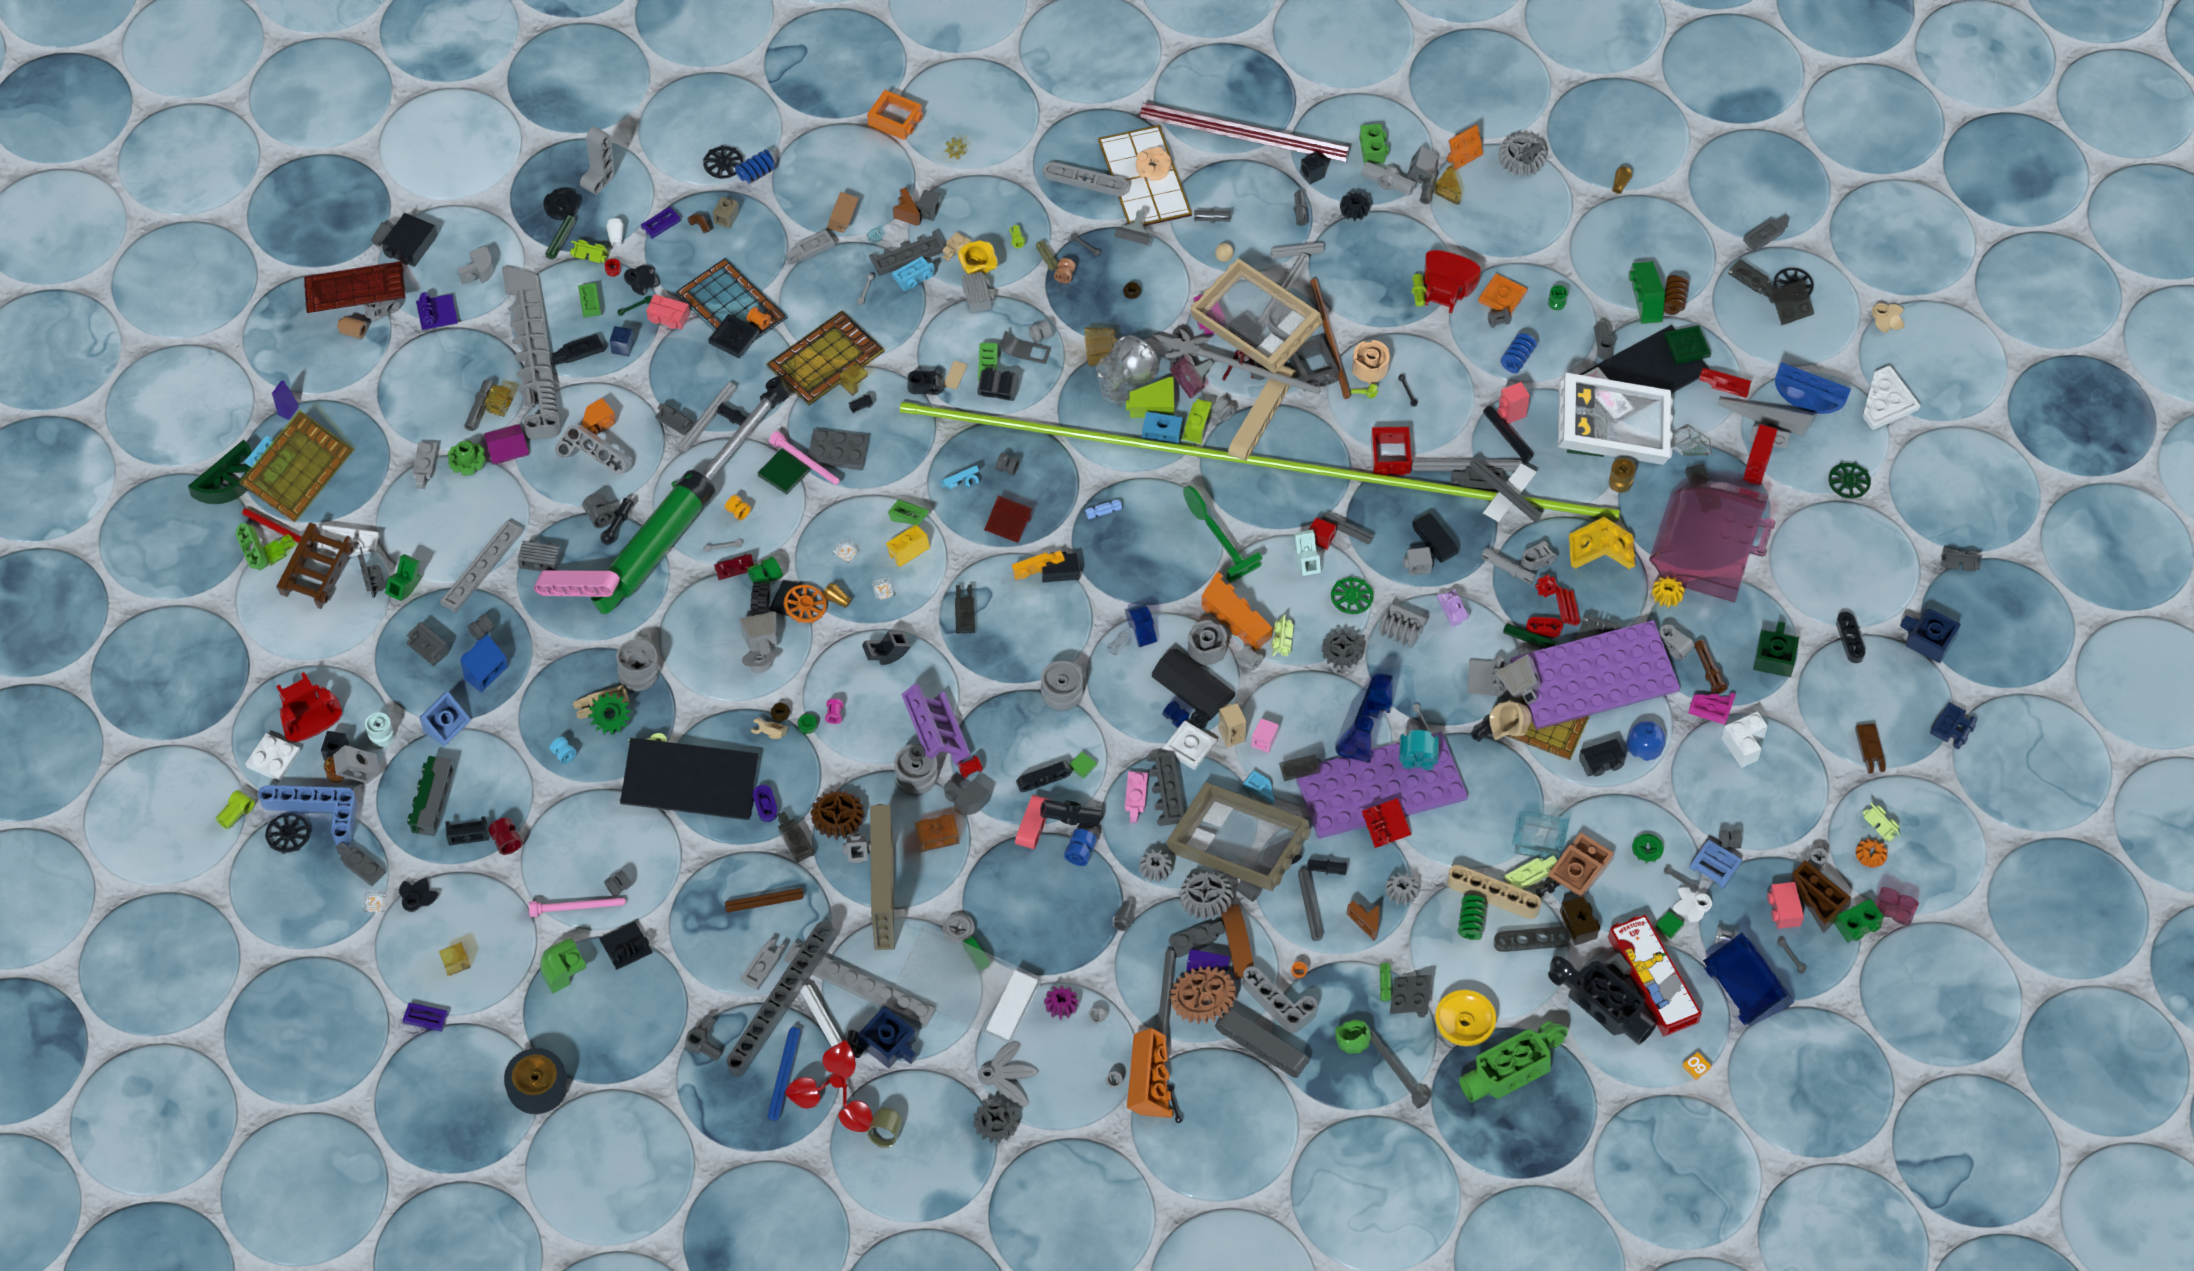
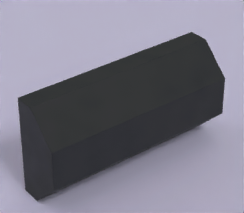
[1152,649,1235,721]

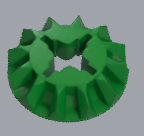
[1632,834,1664,863]

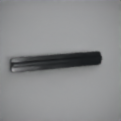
[1483,406,1533,462]

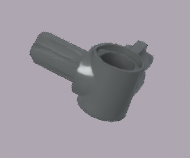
[685,1015,722,1061]

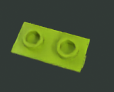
[570,240,610,264]

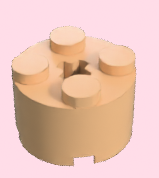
[1352,340,1390,384]

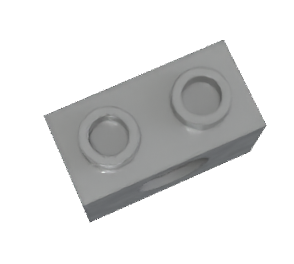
[333,745,380,784]

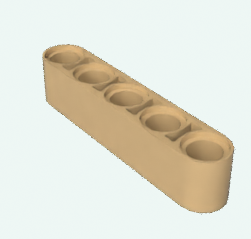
[1447,865,1541,919]

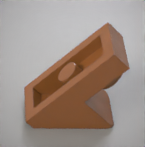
[893,188,920,226]
[1347,900,1379,941]

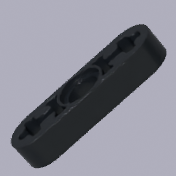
[1836,612,1866,663]
[1016,761,1072,792]

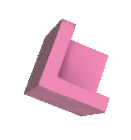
[1251,719,1279,753]

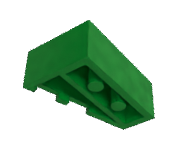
[1628,261,1665,324]

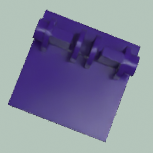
[416,292,458,330]

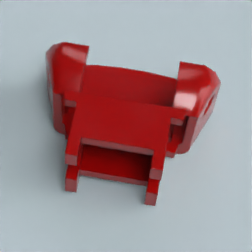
[1424,250,1481,313]
[276,672,342,742]

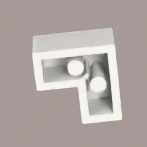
[1721,711,1768,768]

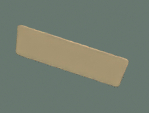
[943,361,968,390]

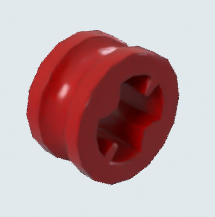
[604,258,621,277]

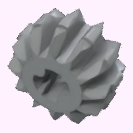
[1139,849,1172,883]
[1385,872,1419,906]

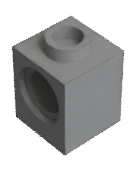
[1403,547,1433,576]

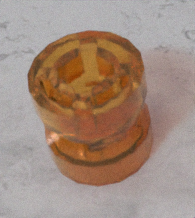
[324,756,345,783]

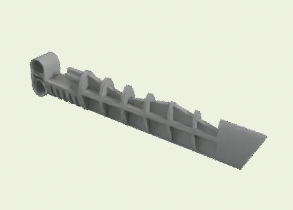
[502,266,560,439]

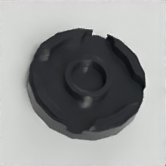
[543,188,579,220]

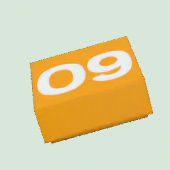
[1682,1052,1712,1081]

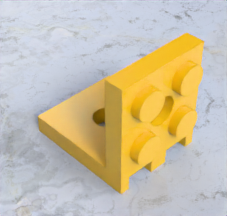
[1569,517,1635,569]

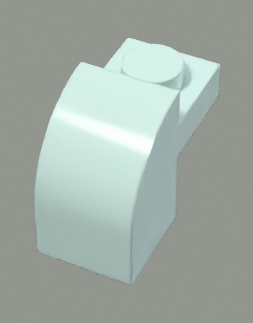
[1294,530,1321,576]

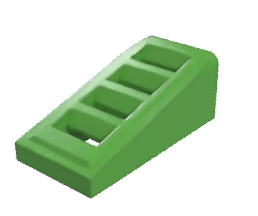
[978,343,998,381]
[888,499,929,525]

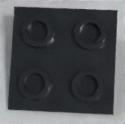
[599,921,653,970]

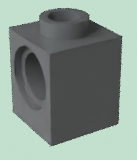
[917,189,941,221]

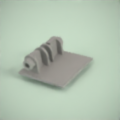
[1468,656,1508,697]

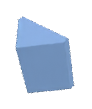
[419,691,471,746]

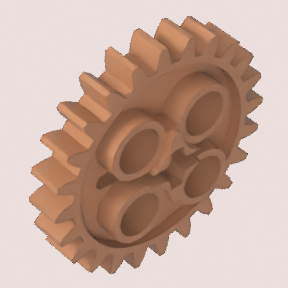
[1170,966,1236,1024]

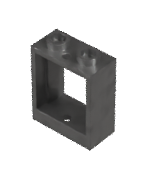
[1288,337,1339,391]

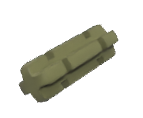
[1036,240,1058,271]

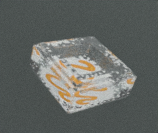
[833,537,860,563]
[871,577,896,601]
[363,891,386,912]

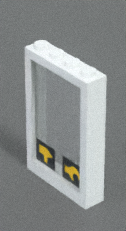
[1558,373,1673,465]

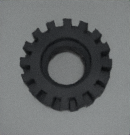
[750,582,771,616]

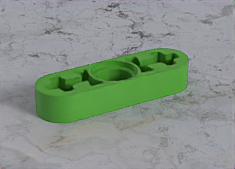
[236,523,267,570]

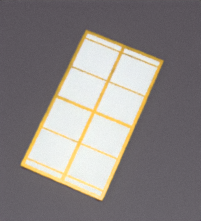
[1098,125,1192,226]

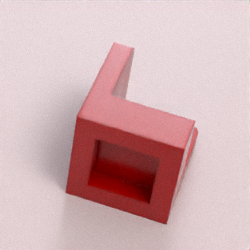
[1309,518,1336,550]

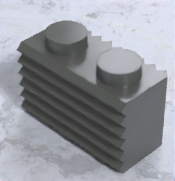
[517,540,562,572]

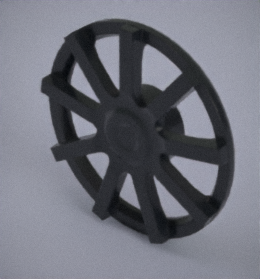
[703,145,743,179]
[1773,268,1814,303]
[265,813,310,854]

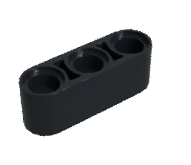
[1412,513,1458,563]

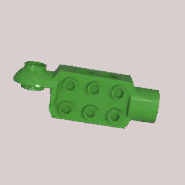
[1459,1021,1568,1103]

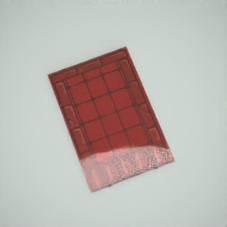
[304,261,406,313]

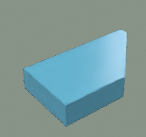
[1243,770,1275,805]

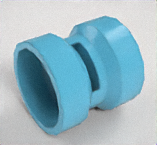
[549,736,577,764]

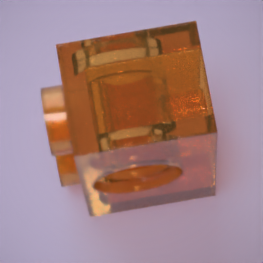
[915,814,959,852]

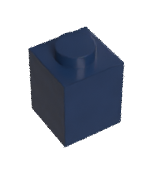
[609,326,634,356]

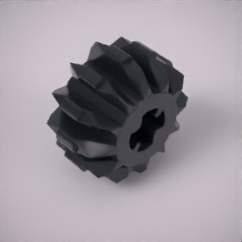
[1340,190,1370,222]

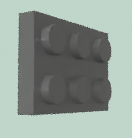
[808,429,869,470]

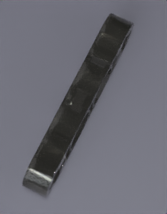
[1493,927,1571,952]

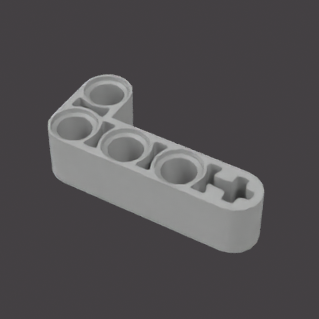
[580,126,615,195]
[555,425,632,474]
[1242,967,1317,1033]

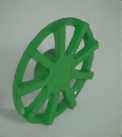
[1331,576,1374,615]

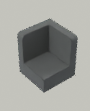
[1602,953,1632,981]

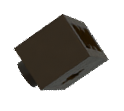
[1560,896,1600,945]

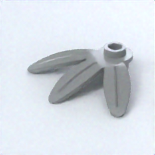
[978,1042,1038,1107]

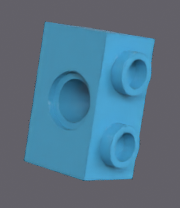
[1142,412,1183,444]

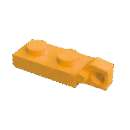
[1012,550,1065,580]

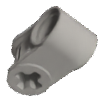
[364,290,400,321]
[1520,541,1557,573]
[1659,625,1695,661]

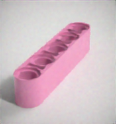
[534,570,620,597]

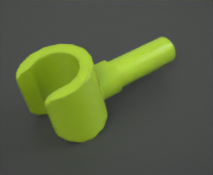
[1351,384,1378,399]

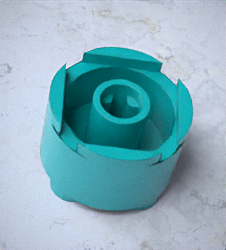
[1399,730,1439,770]

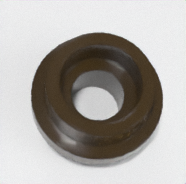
[1123,282,1141,299]
[771,702,790,721]

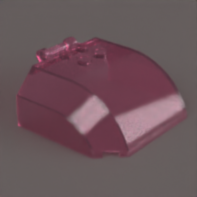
[1649,481,1776,602]

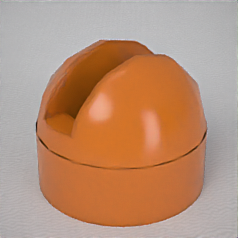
[1291,961,1307,979]

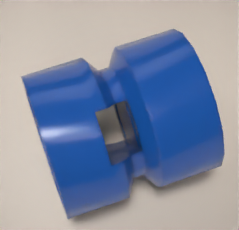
[1064,829,1097,866]

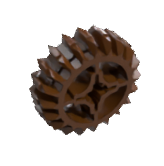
[811,788,864,840]

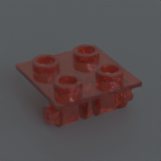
[984,495,1032,543]

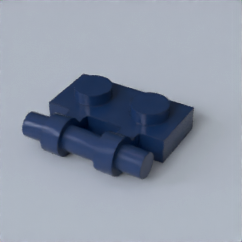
[1930,702,1978,749]

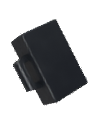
[1041,551,1080,583]
[769,580,803,617]

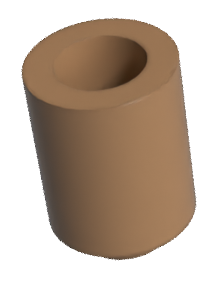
[337,316,367,339]

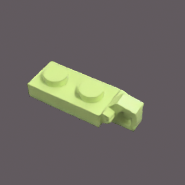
[1504,855,1557,890]

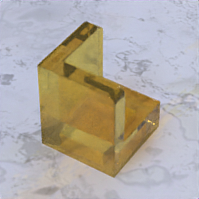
[840,362,868,396]
[439,942,471,976]

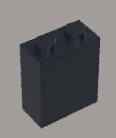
[382,213,437,267]

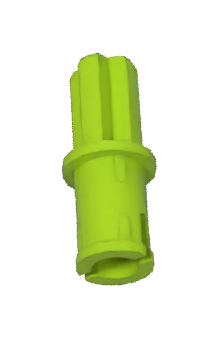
[1412,274,1426,307]

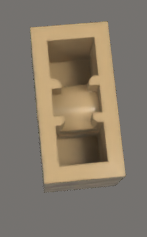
[1218,703,1246,748]

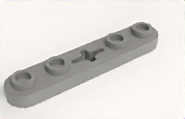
[1043,162,1128,196]

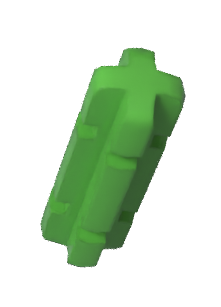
[1380,963,1391,1001]

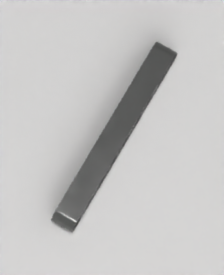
[727,921,834,1077]

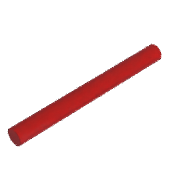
[242,508,302,543]

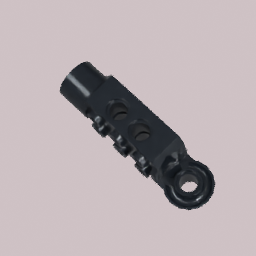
[1548,956,1657,1045]

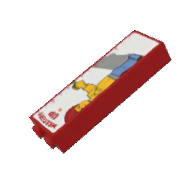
[1608,914,1702,1037]

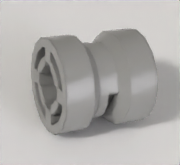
[1028,320,1053,343]

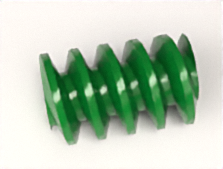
[1457,895,1486,940]

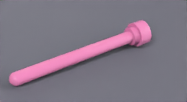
[769,431,839,485]
[529,898,626,917]

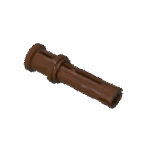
[1694,640,1728,694]

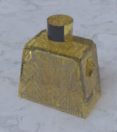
[1084,327,1126,366]

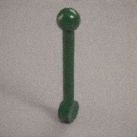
[617,296,652,316]

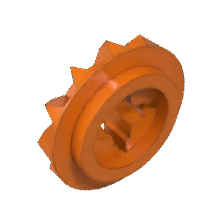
[1856,838,1888,868]

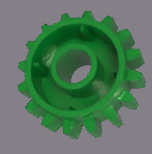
[588,692,631,735]

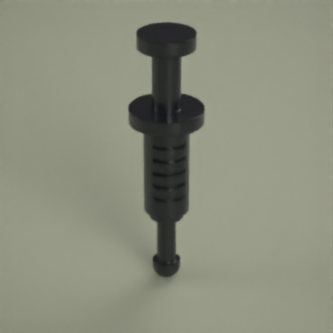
[1536,880,1561,898]

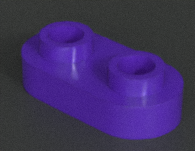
[753,785,778,822]

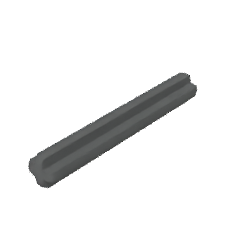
[1298,869,1323,941]

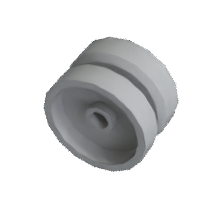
[1041,661,1083,710]
[894,744,938,795]

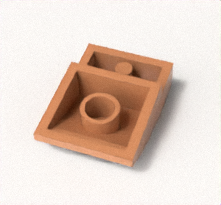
[1548,832,1614,897]

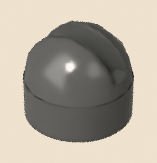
[909,744,925,762]

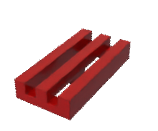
[1555,587,1581,626]

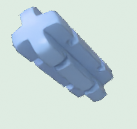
[1085,500,1122,519]

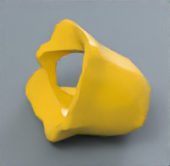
[958,240,997,275]

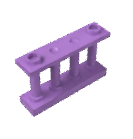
[901,683,971,766]

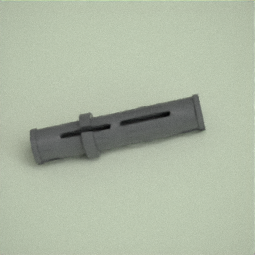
[464,379,494,431]

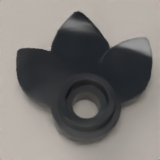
[624,265,659,296]
[399,878,438,912]

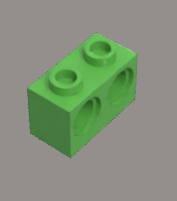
[1359,124,1388,164]

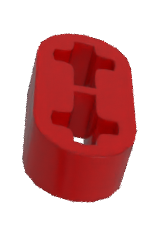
[1526,617,1563,638]

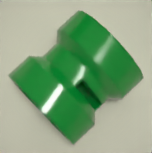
[1548,285,1568,310]

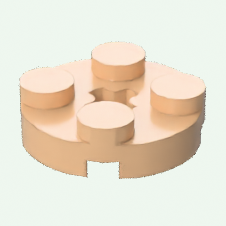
[1136,147,1171,181]

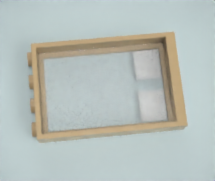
[1190,258,1323,374]

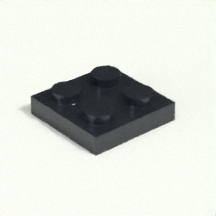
[708,314,759,359]

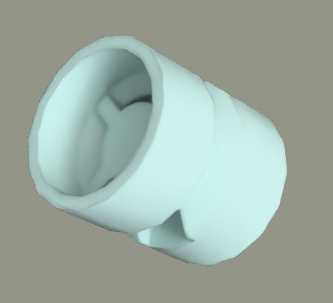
[365,712,394,748]

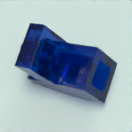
[1124,604,1158,647]

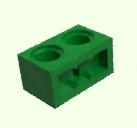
[1834,898,1884,943]

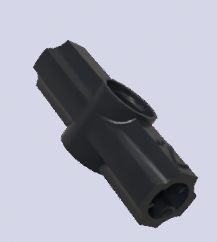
[1040,799,1101,826]

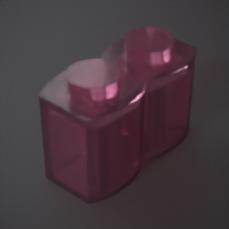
[1875,887,1919,926]

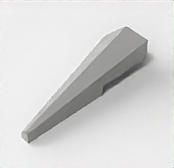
[1718,398,1817,437]

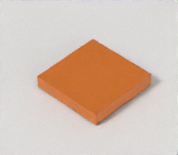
[1478,274,1528,316]

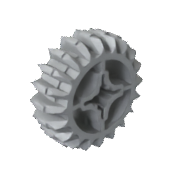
[1498,133,1547,177]
[1179,870,1233,921]

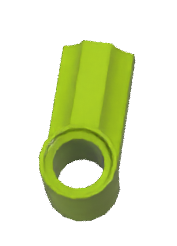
[215,790,255,829]

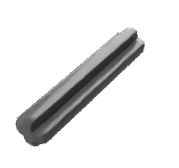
[1321,512,1374,544]

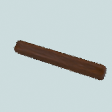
[725,888,803,913]

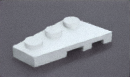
[315,525,379,562]

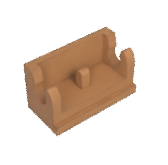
[827,192,859,233]

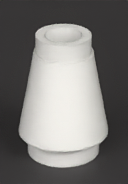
[606,218,624,247]

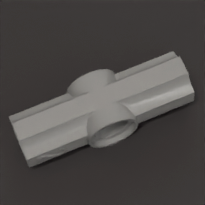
[1361,162,1416,195]

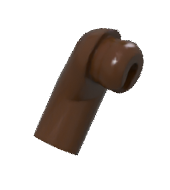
[687,213,711,233]

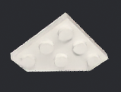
[1863,366,1920,430]

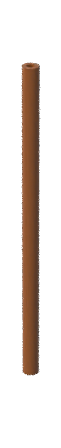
[1310,279,1351,399]

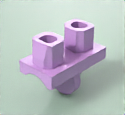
[1437,589,1469,626]

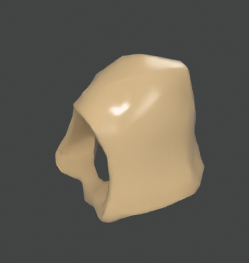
[1489,700,1532,740]

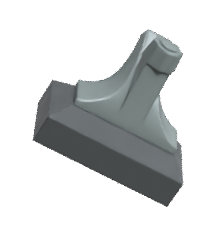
[1114,210,1153,246]

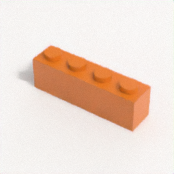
[1201,571,1273,651]
[1127,1028,1173,1118]

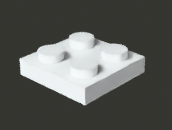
[245,733,301,782]

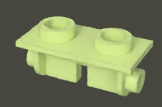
[1271,615,1294,656]
[1862,803,1900,842]

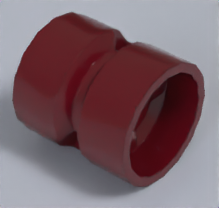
[488,817,523,855]

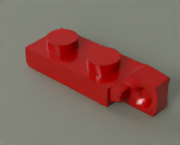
[1699,368,1752,398]

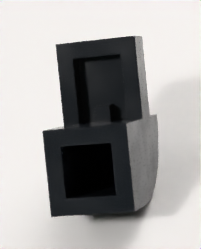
[862,631,911,665]

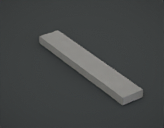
[440,520,523,613]

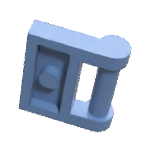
[1689,839,1742,889]

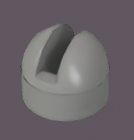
[1089,1006,1107,1024]
[1106,1071,1122,1088]

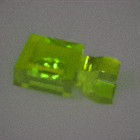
[263,534,295,566]

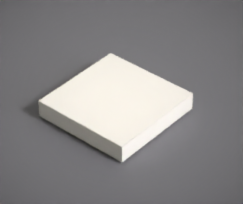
[1163,720,1217,770]

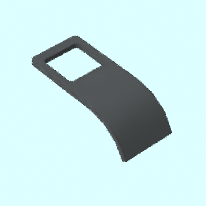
[1000,331,1051,364]

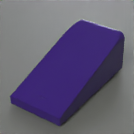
[272,380,299,420]
[1186,949,1230,972]

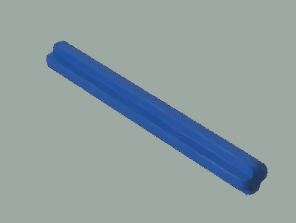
[768,1027,801,1121]

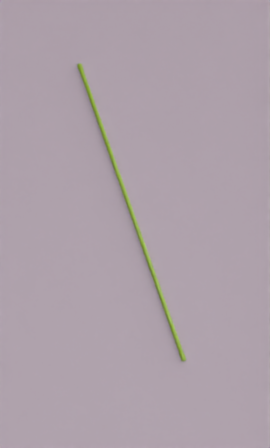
[900,402,1620,521]

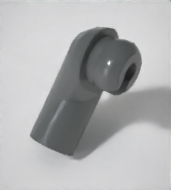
[1522,144,1542,165]

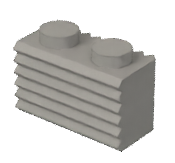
[962,272,994,313]

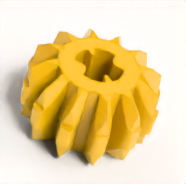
[1651,575,1685,608]

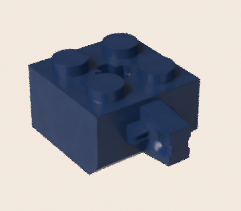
[1900,609,1961,663]
[857,1006,917,1068]

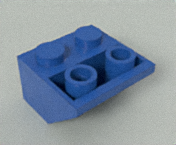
[460,634,508,692]

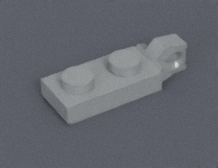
[786,230,835,264]
[413,442,438,489]

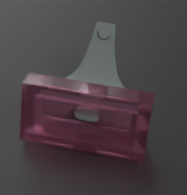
[1169,358,1214,399]

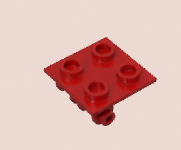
[1361,798,1411,848]

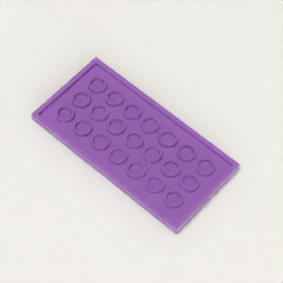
[1510,620,1680,730]
[1293,731,1468,839]

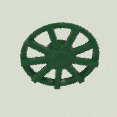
[1828,462,1871,499]

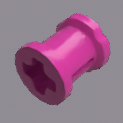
[825,699,843,724]

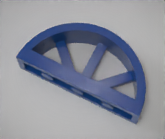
[1775,362,1851,414]

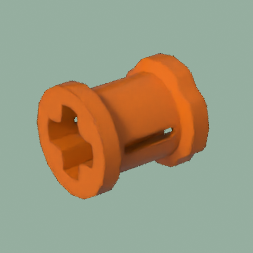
[747,307,771,330]

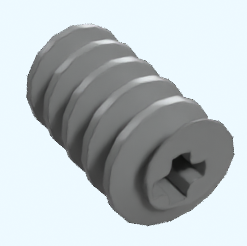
[1379,612,1422,648]

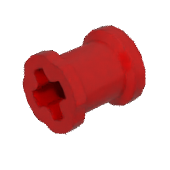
[957,755,983,779]

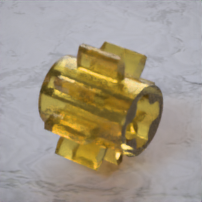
[945,137,967,160]

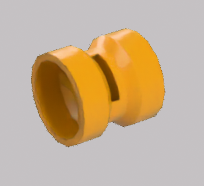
[724,495,751,521]

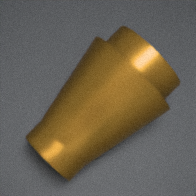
[1612,166,1632,194]
[823,583,852,608]

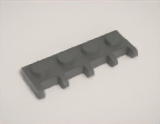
[869,231,945,276]
[1147,752,1184,826]

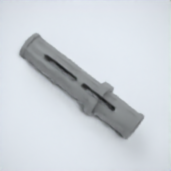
[1481,548,1536,585]

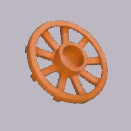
[784,585,827,623]

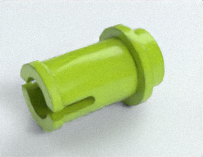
[1009,225,1025,248]

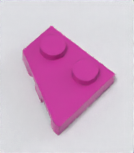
[1688,693,1736,725]

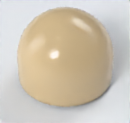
[1215,243,1233,262]

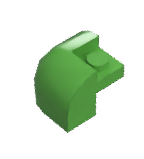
[540,937,587,994]

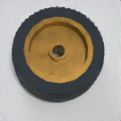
[504,1048,568,1114]

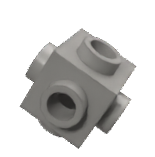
[843,833,871,863]

